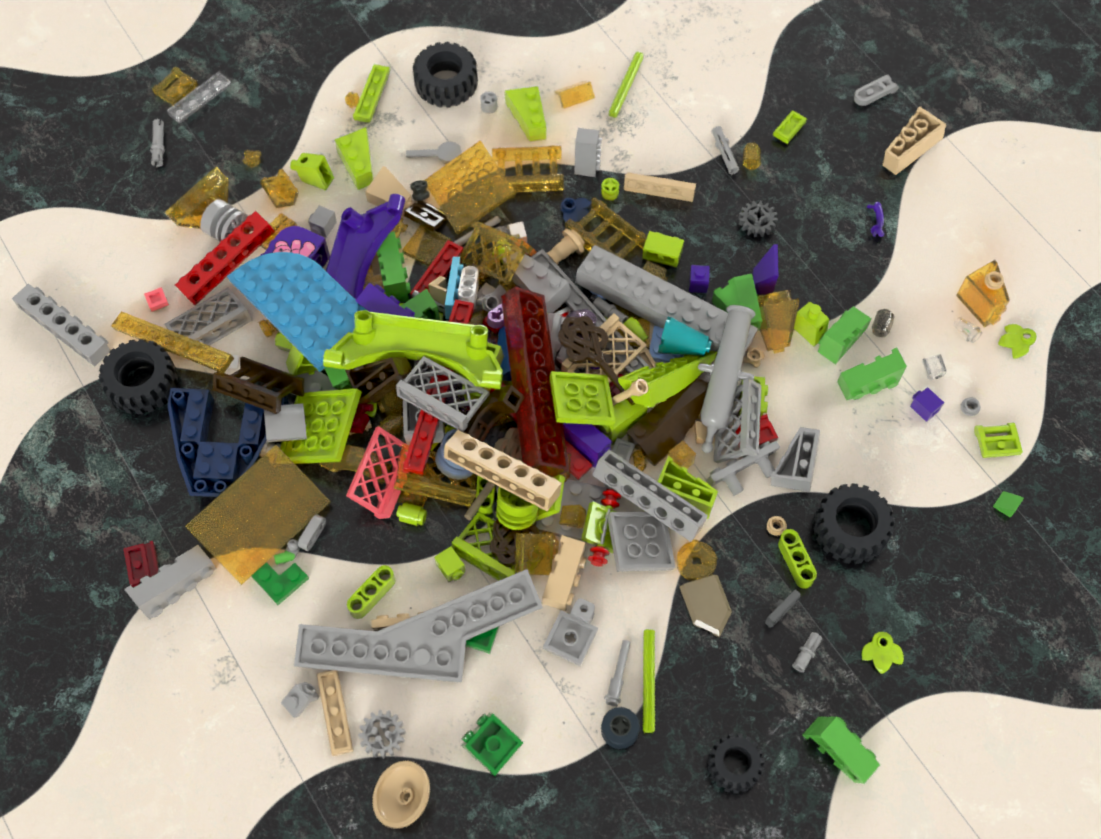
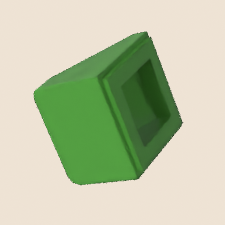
[993,491,1024,517]

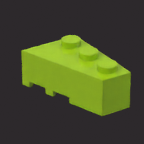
[505,86,546,142]
[657,456,718,519]

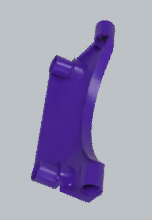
[326,194,406,300]

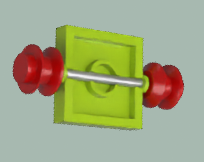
[581,489,622,567]

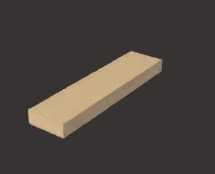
[316,670,354,757]

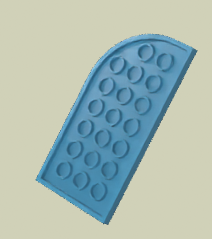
[227,252,367,372]

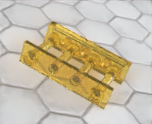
[492,145,564,193]
[565,197,647,259]

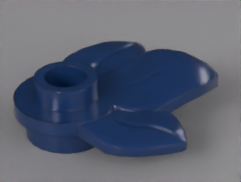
[560,198,592,227]

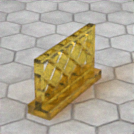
[459,220,533,284]
[394,444,476,507]

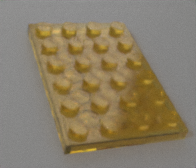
[185,445,331,585]

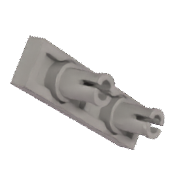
[706,441,780,496]

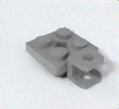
[543,598,598,666]

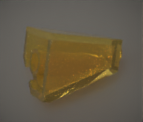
[759,298,799,354]

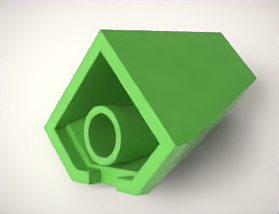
[712,274,762,331]

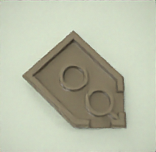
[679,575,732,638]

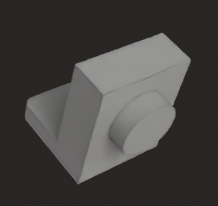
[281,682,319,718]

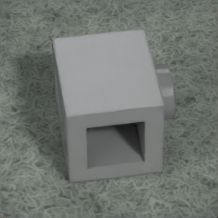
[308,205,337,238]

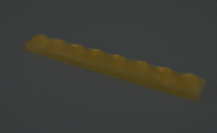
[111,311,234,374]

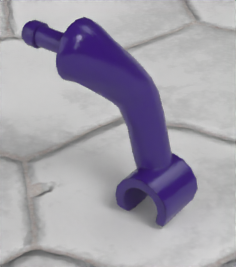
[867,202,884,237]

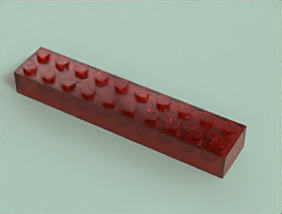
[501,286,569,477]

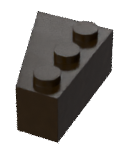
[345,357,412,404]

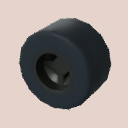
[601,707,640,749]

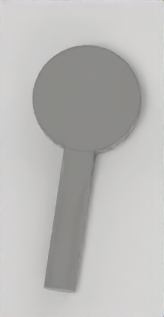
[406,142,461,163]

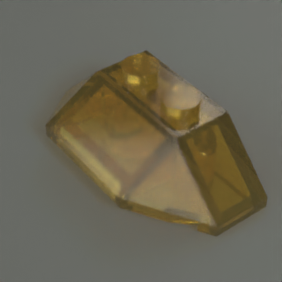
[165,166,229,229]

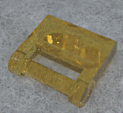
[152,66,198,107]

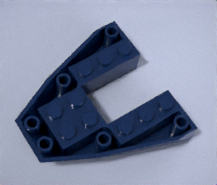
[168,388,289,497]

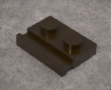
[404,200,448,232]

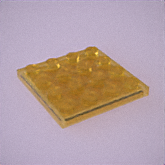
[424,140,516,234]

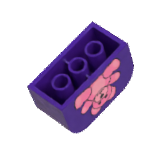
[260,226,330,268]

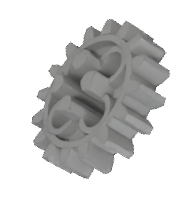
[358,710,406,758]

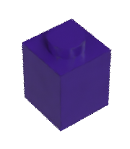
[689,265,709,293]
[910,387,945,422]

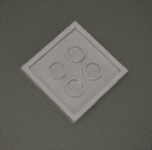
[536,475,607,543]
[607,512,676,572]

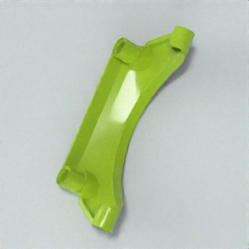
[323,310,503,390]

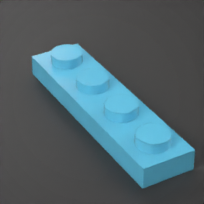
[445,257,464,319]

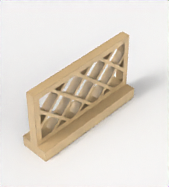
[561,314,647,383]

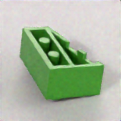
[803,717,881,784]

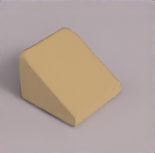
[694,421,715,444]

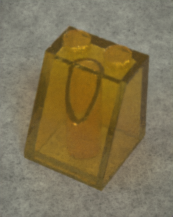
[956,260,1010,328]

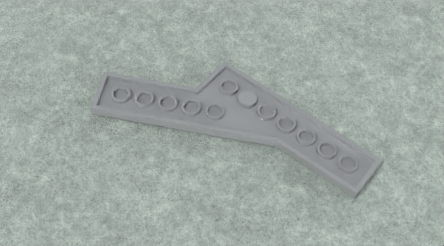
[294,569,543,682]

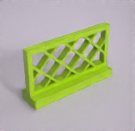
[452,512,545,581]

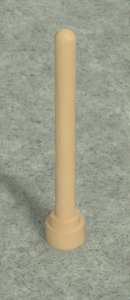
[612,379,648,405]

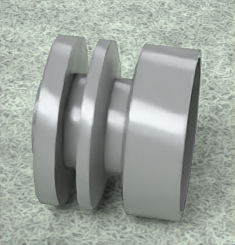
[201,199,248,241]

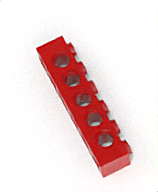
[175,211,275,305]

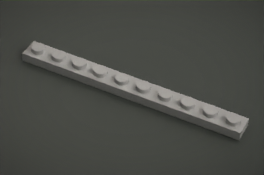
[531,249,651,374]

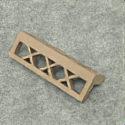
[624,172,696,202]

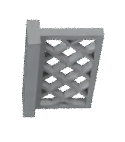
[165,287,252,358]
[396,356,489,432]
[714,378,761,463]

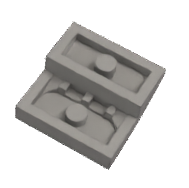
[264,404,307,442]

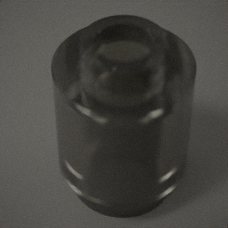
[872,309,895,337]

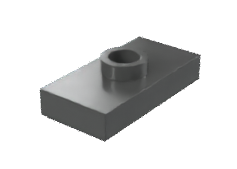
[765,589,801,628]

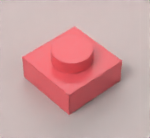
[144,287,169,312]

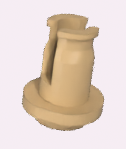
[547,228,585,264]

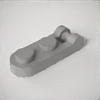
[854,75,899,105]

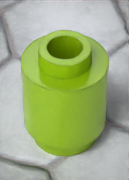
[396,502,427,526]

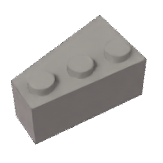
[574,128,602,177]
[771,427,820,492]

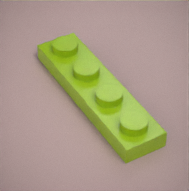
[353,64,390,123]

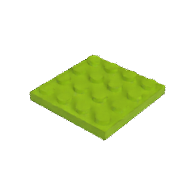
[276,388,362,464]

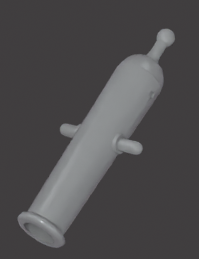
[698,305,756,453]

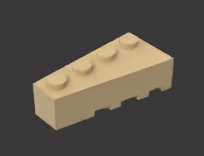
[883,107,946,175]

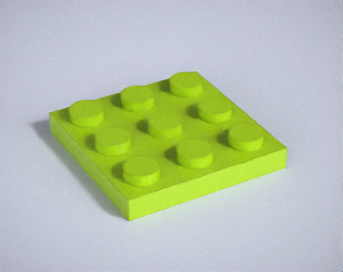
[550,371,616,426]

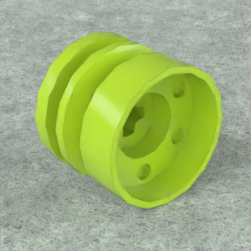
[496,487,539,530]

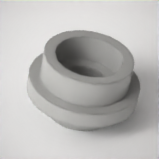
[961,397,981,416]

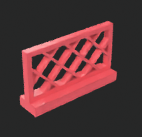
[346,427,409,519]

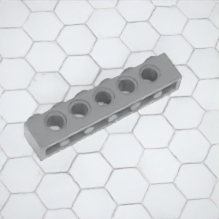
[12,284,111,367]
[593,450,708,542]

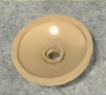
[373,761,430,828]

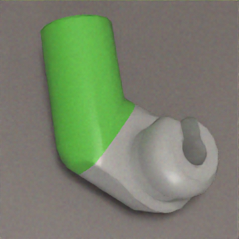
[274,539,300,565]

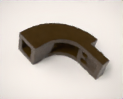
[464,385,525,442]

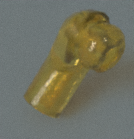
[632,450,647,472]

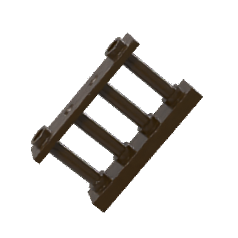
[213,356,304,414]

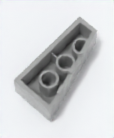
[503,248,571,317]
[124,545,217,620]

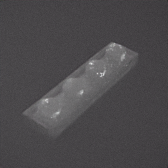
[167,72,231,124]

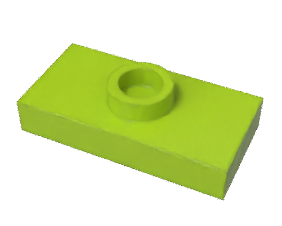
[773,110,807,144]

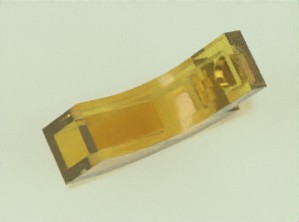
[318,445,392,484]

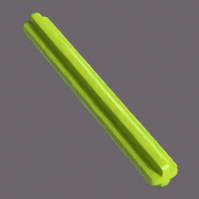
[608,52,644,118]
[643,629,655,733]

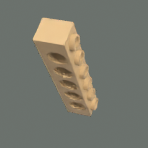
[444,430,562,512]

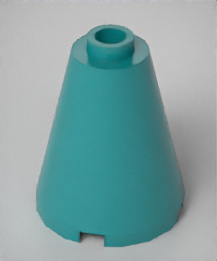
[658,316,712,355]

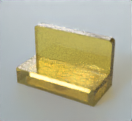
[554,81,595,108]

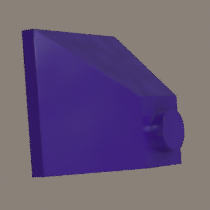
[752,244,778,295]

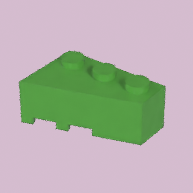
[818,306,872,365]
[837,348,907,401]

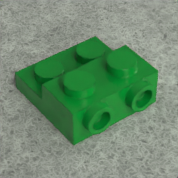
[461,713,524,776]

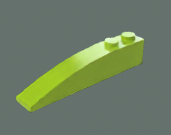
[618,351,717,408]

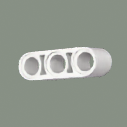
[458,266,479,309]

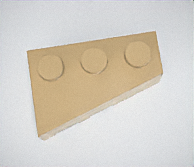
[542,535,587,611]

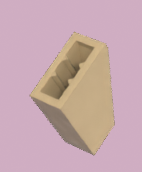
[365,166,413,218]

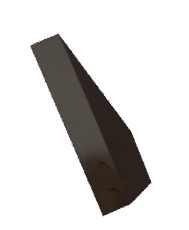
[626,371,711,467]

